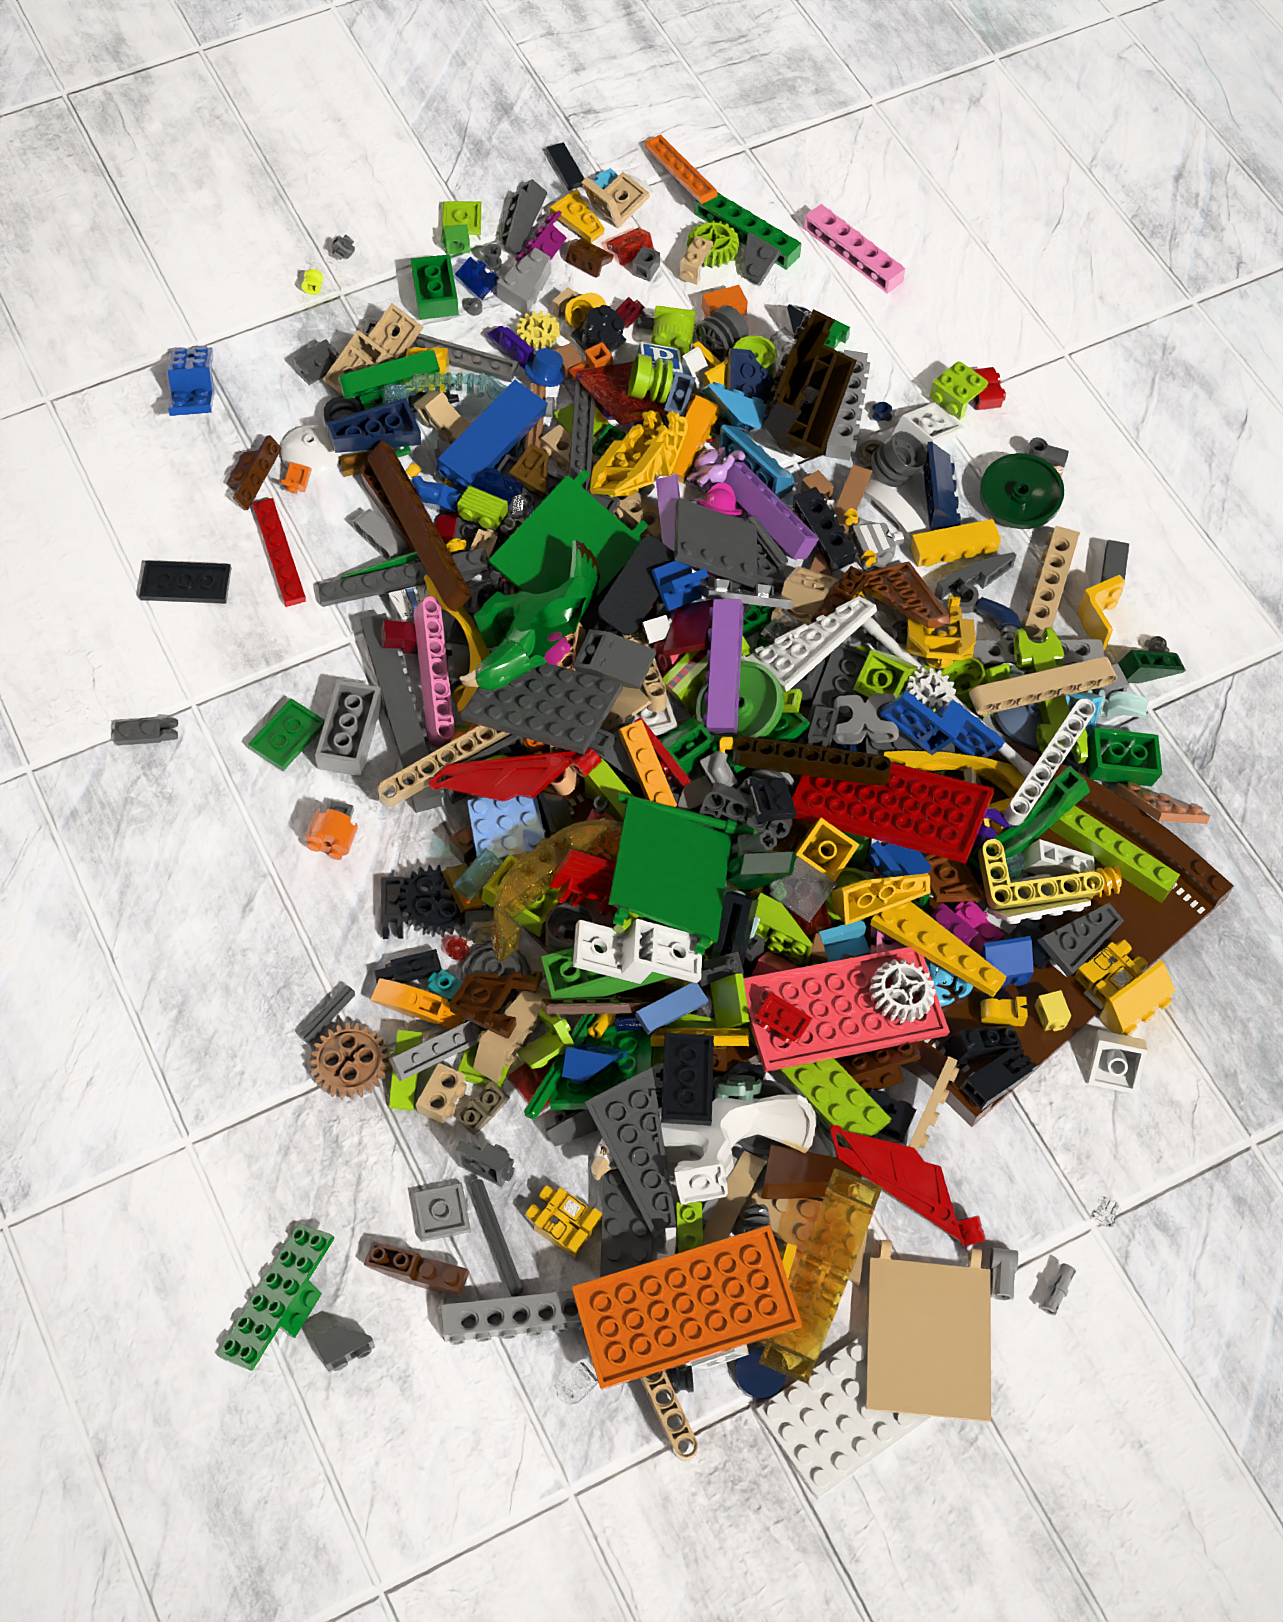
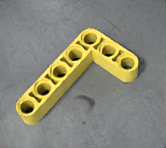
[978,839,1104,910]

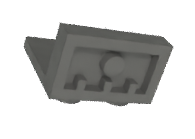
[464,911,520,944]

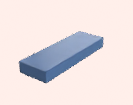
[635,982,709,1034]

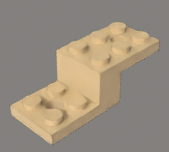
[323,303,424,400]

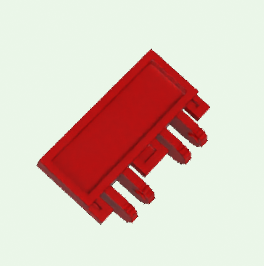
[549,849,617,919]

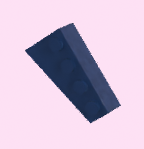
[327,398,421,453]

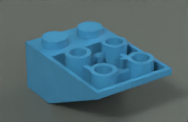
[702,382,767,433]

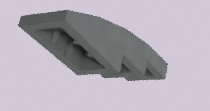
[935,552,1017,600]

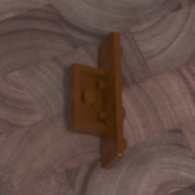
[226,435,281,511]
[838,1041,921,1093]

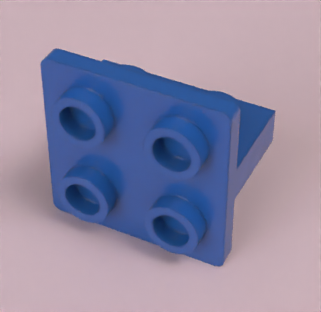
[652,561,708,611]

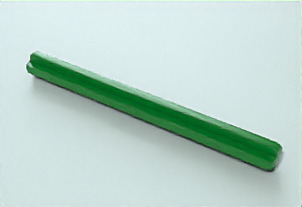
[524,1014,597,1120]

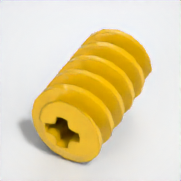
[1070,865,1122,899]

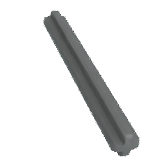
[470,1179,523,1297]

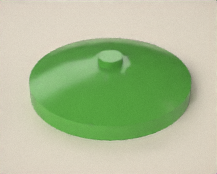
[696,661,784,744]

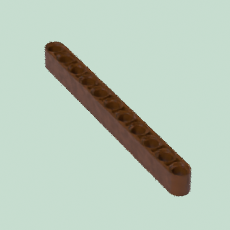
[367,441,472,612]

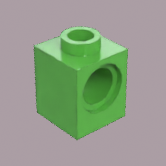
[441,224,470,255]

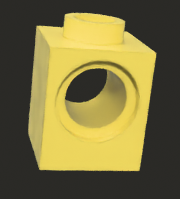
[1035,990,1071,1031]

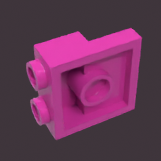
[954,901,1004,955]

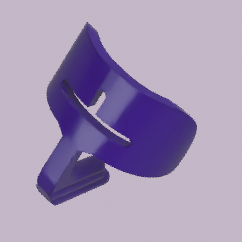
[970,808,1018,853]

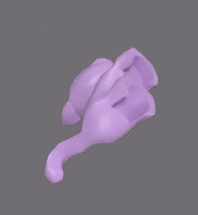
[687,447,746,493]

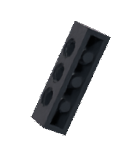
[793,487,857,572]

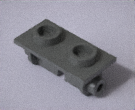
[699,952,744,986]

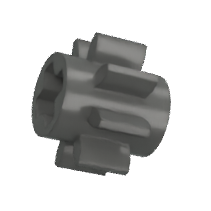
[331,234,355,260]

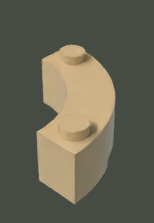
[413,390,472,444]

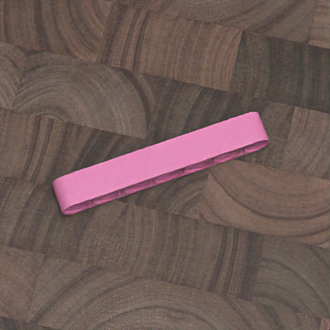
[414,597,455,747]

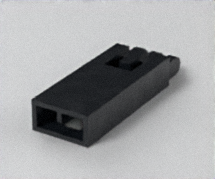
[710,891,759,968]
[960,1048,1038,1110]

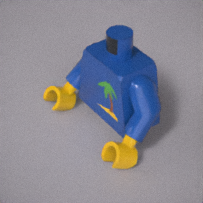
[405,462,463,513]

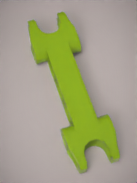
[1014,627,1088,763]

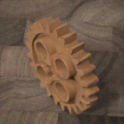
[310,1023,390,1100]

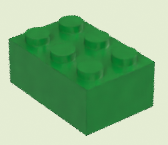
[411,254,459,320]
[1086,728,1162,787]

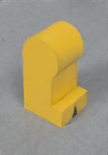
[980,997,1028,1026]

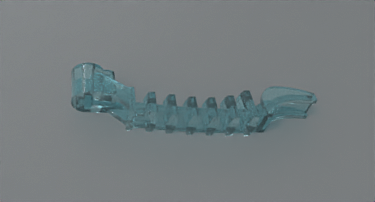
[383,372,508,404]

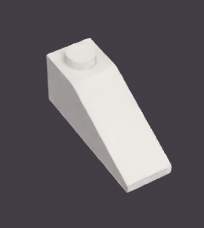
[1022,839,1095,877]

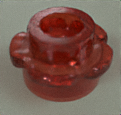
[446,938,469,960]

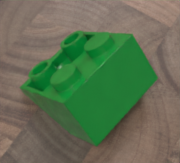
[660,717,718,773]

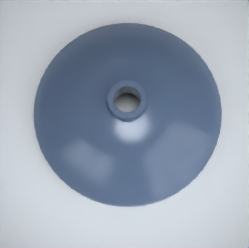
[994,703,1043,749]

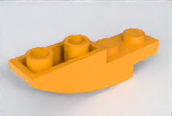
[370,978,466,1030]

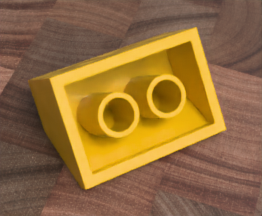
[1099,960,1175,1036]

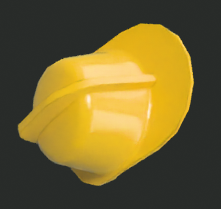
[563,292,606,329]

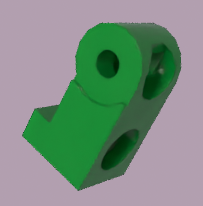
[824,320,851,349]

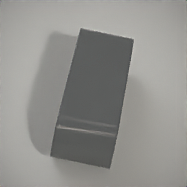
[1100,539,1130,596]

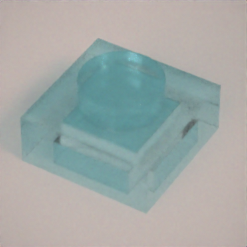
[997,853,1026,877]

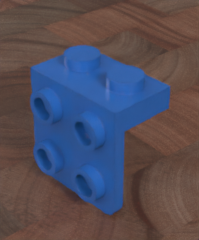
[867,841,931,878]

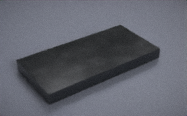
[139,561,232,604]
[661,1033,714,1126]

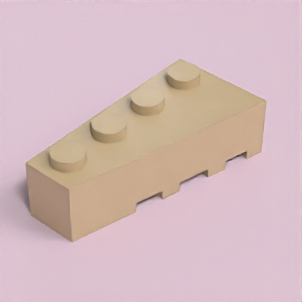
[473,985,552,1083]

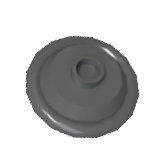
[460,943,530,1007]

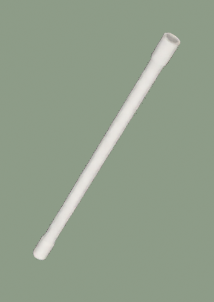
[861,617,1041,779]

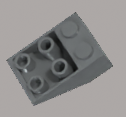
[573,629,657,689]

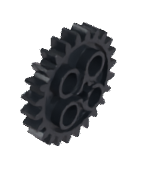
[398,865,473,937]

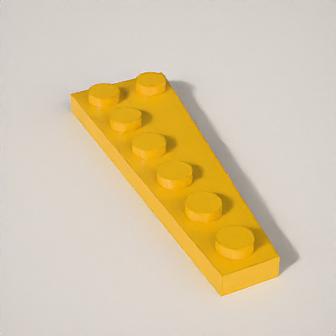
[870,901,1007,997]

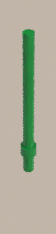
[617,792,754,835]

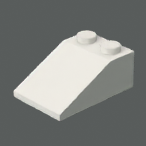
[892,402,964,451]

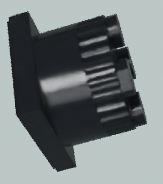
[570,305,627,354]

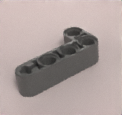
[698,783,794,838]

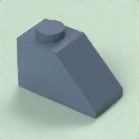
[664,371,696,417]

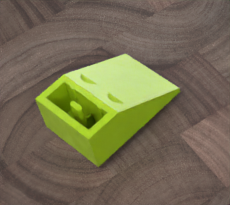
[755,893,813,967]

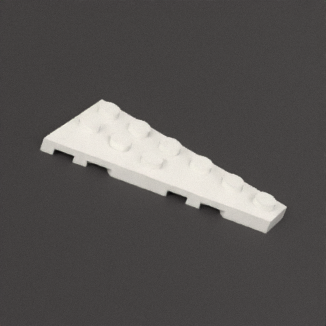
[741,596,877,692]

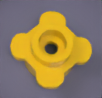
[446,539,467,555]

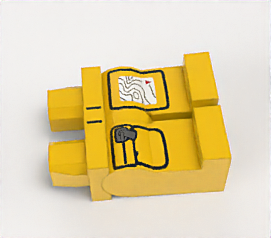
[1074,940,1148,1007]
[526,1185,603,1259]

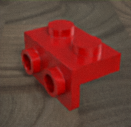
[755,992,813,1045]

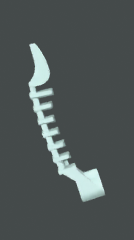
[1003,663,1148,719]

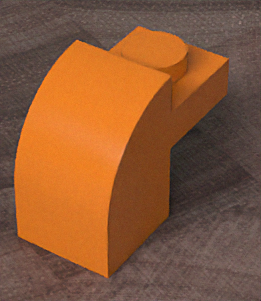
[568,342,613,382]

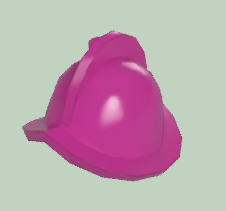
[697,483,742,517]

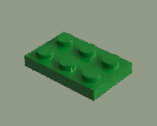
[248,698,325,771]

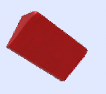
[436,512,458,545]

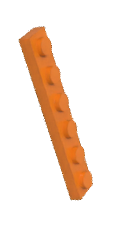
[644,134,718,204]

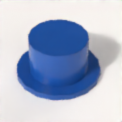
[524,348,564,387]

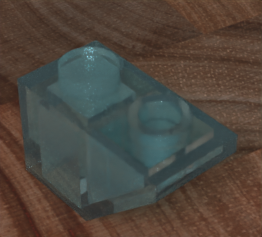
[452,847,503,901]

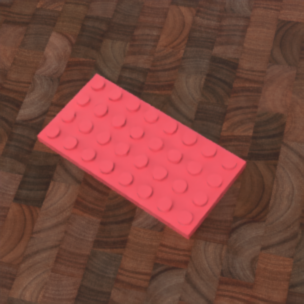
[744,947,950,1072]

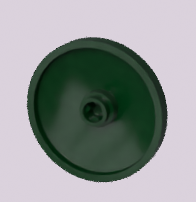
[980,453,1065,529]

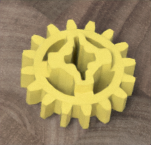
[517,311,560,350]

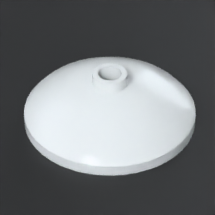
[281,425,343,477]

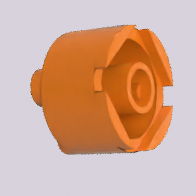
[305,809,358,860]

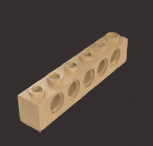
[1021,525,1080,640]

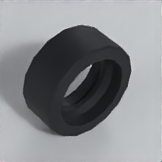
[324,396,363,426]

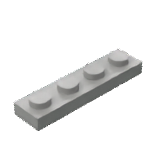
[389,1021,481,1081]

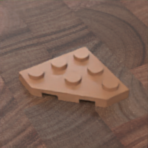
[1115,782,1210,824]

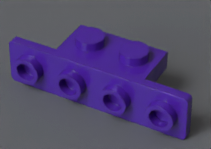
[487,326,535,369]

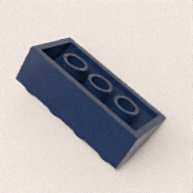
[923,442,961,531]

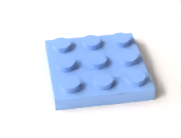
[467,796,547,865]

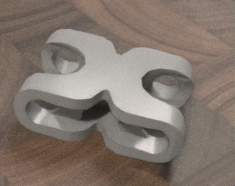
[833,694,899,744]

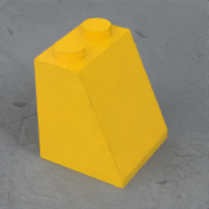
[793,818,859,883]

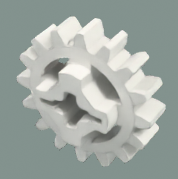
[906,668,956,711]

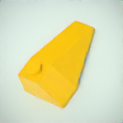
[832,873,930,925]

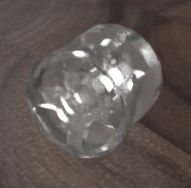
[1090,1196,1122,1227]

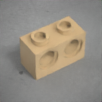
[416,1063,467,1125]

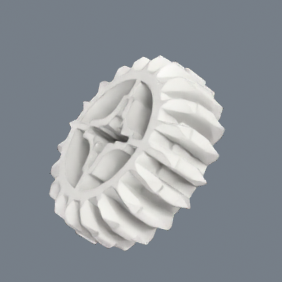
[869,959,936,1024]

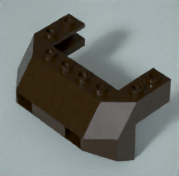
[763,309,857,459]

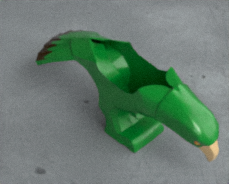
[460,540,600,691]

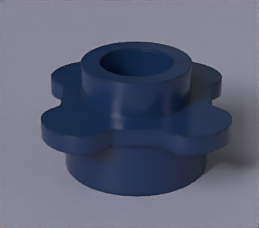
[872,402,892,421]

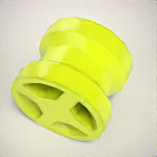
[301,269,324,295]

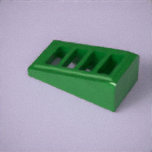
[592,423,626,459]

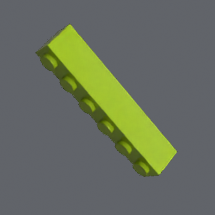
[1049,805,1180,903]

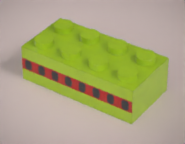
[662,635,753,715]

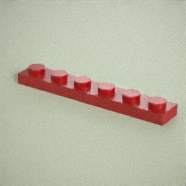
[253,498,307,607]

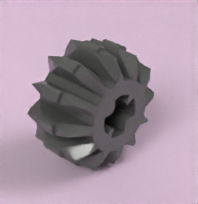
[743,1204,771,1232]

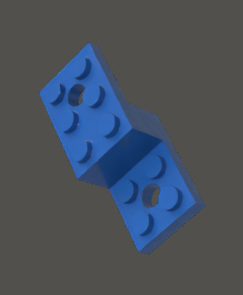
[167,346,215,416]
[880,691,1005,758]

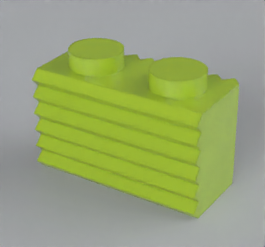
[457,485,508,531]

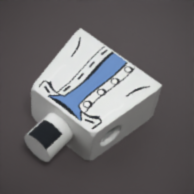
[389,584,429,624]

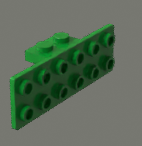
[217,1224,335,1371]

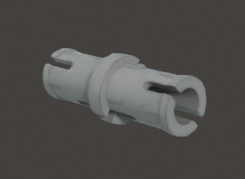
[1041,1263,1076,1316]

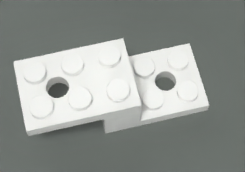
[573,919,702,984]

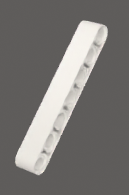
[1004,699,1096,825]

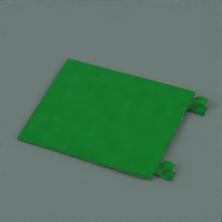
[488,469,648,597]
[608,798,732,955]

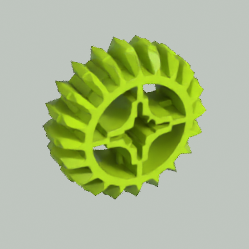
[687,220,739,268]

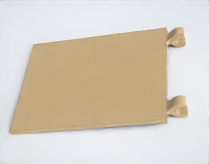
[866,1240,991,1422]

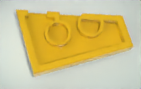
[550,189,605,243]

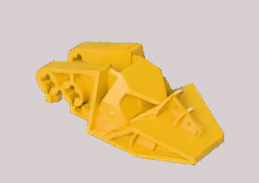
[589,410,688,497]
[906,595,976,668]

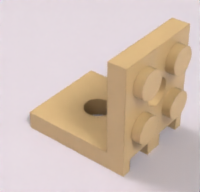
[582,172,651,228]

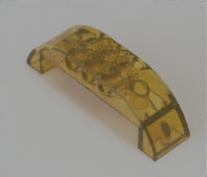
[490,819,623,963]
[759,1168,883,1384]

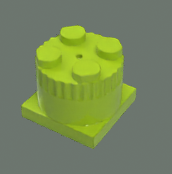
[651,305,696,360]

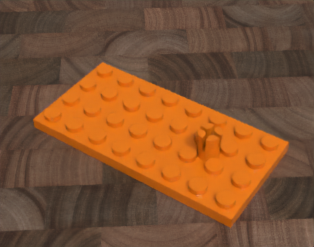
[572,1225,802,1390]

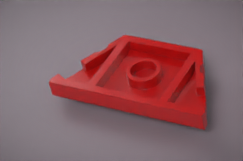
[634,717,691,788]

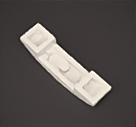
[863,478,929,542]

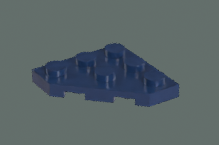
[727,348,776,404]

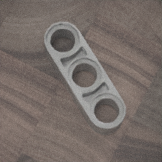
[352,509,408,560]

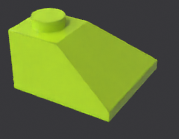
[853,649,918,698]

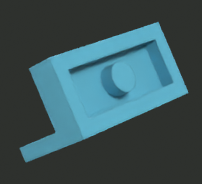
[818,919,870,963]

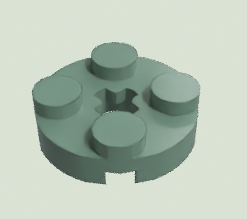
[713,1075,762,1101]

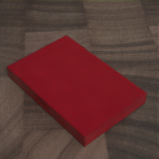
[663,600,714,656]

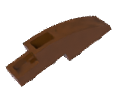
[811,566,870,623]
[364,1241,470,1296]

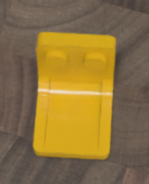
[1077,575,1125,651]

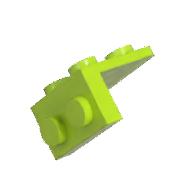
[929,361,988,420]
[517,1010,574,1069]

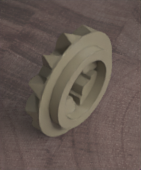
[857,440,885,467]

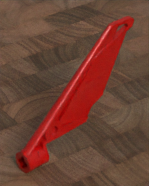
[428,747,602,802]
[830,1125,986,1246]

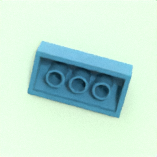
[719,425,794,499]

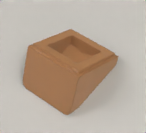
[809,933,828,964]

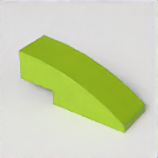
[389,1030,423,1111]

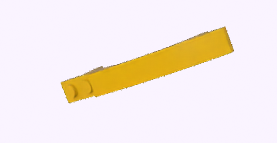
[423,575,490,713]
[883,751,1051,807]

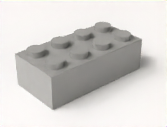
[315,680,383,776]

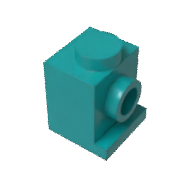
[427,969,463,1003]

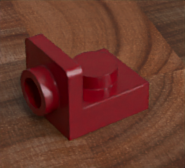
[615,297,647,328]

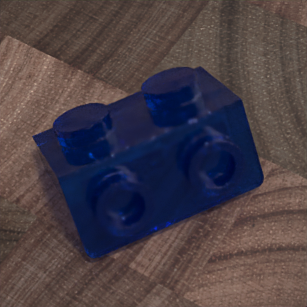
[455,256,499,300]
[473,468,524,509]

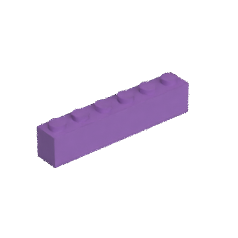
[723,462,819,560]
[703,599,744,735]

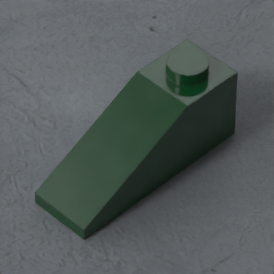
[1118,650,1186,684]
[726,852,796,892]

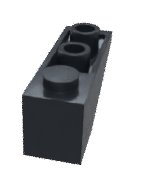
[943,1025,1022,1065]

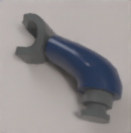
[957,584,1021,640]

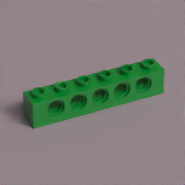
[694,192,802,270]

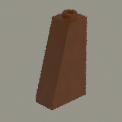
[761,1145,862,1199]

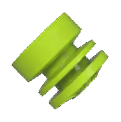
[628,353,673,403]
[941,658,987,715]

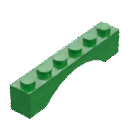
[968,766,1090,878]

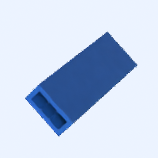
[436,379,548,492]

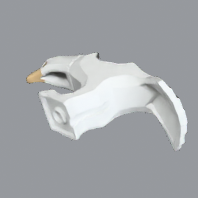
[591,1094,816,1205]

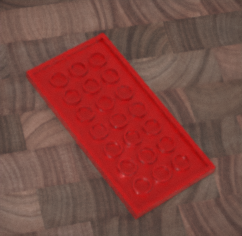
[792,746,994,864]

